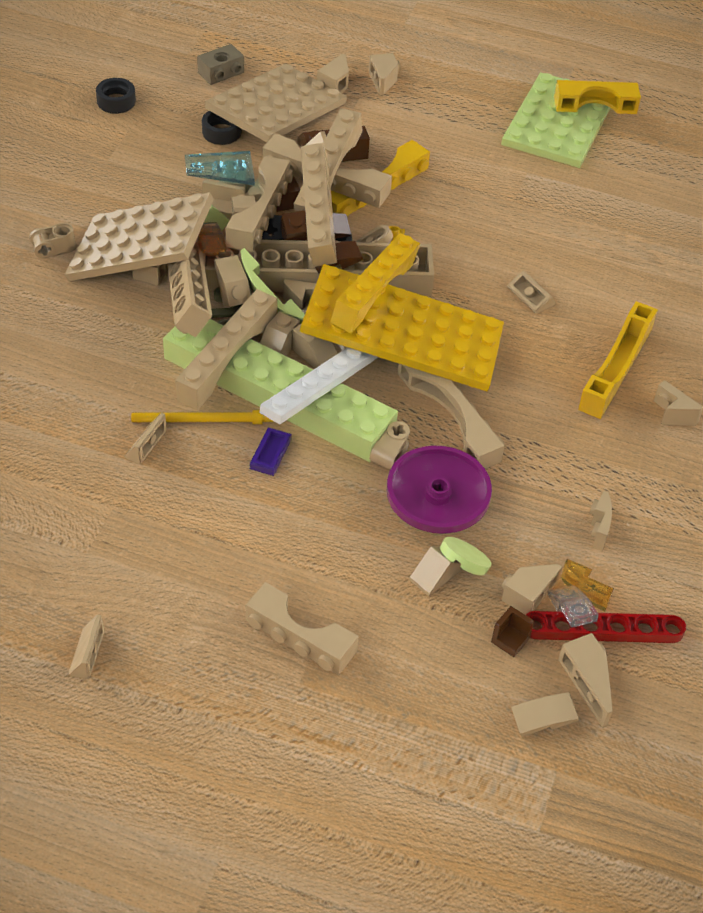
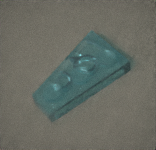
[185,151,255,186]

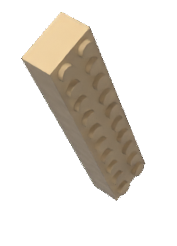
[202,238,434,296]

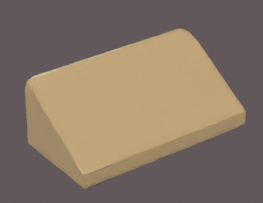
[507,270,556,314]
[125,412,166,464]
[69,615,104,679]

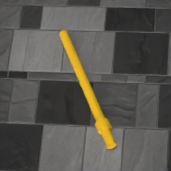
[131,410,275,425]

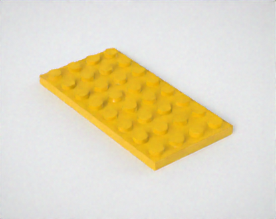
[299,264,504,392]

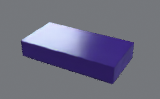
[250,427,292,476]

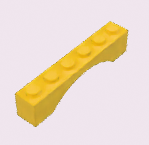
[331,139,430,216]
[330,233,421,333]
[578,301,658,419]

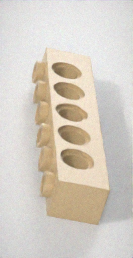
[167,242,212,337]

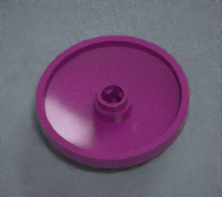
[386,445,492,534]

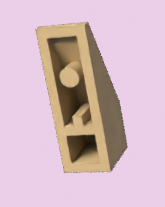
[558,633,613,728]

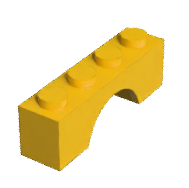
[554,80,641,114]

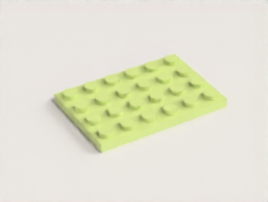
[501,72,610,168]

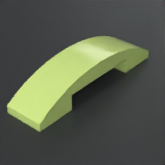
[240,248,305,324]

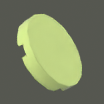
[440,537,492,576]

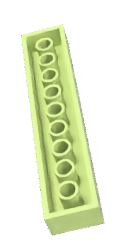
[163,319,398,462]

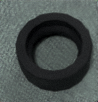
[96,78,136,114]
[202,111,242,145]

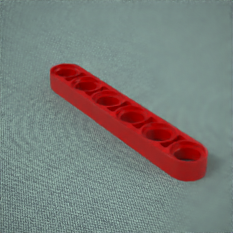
[526,611,687,643]

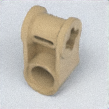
[29,223,76,259]
[369,421,410,469]

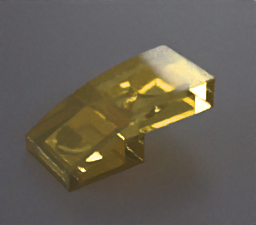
[561,559,614,612]

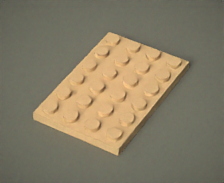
[205,64,347,142]
[65,192,214,281]

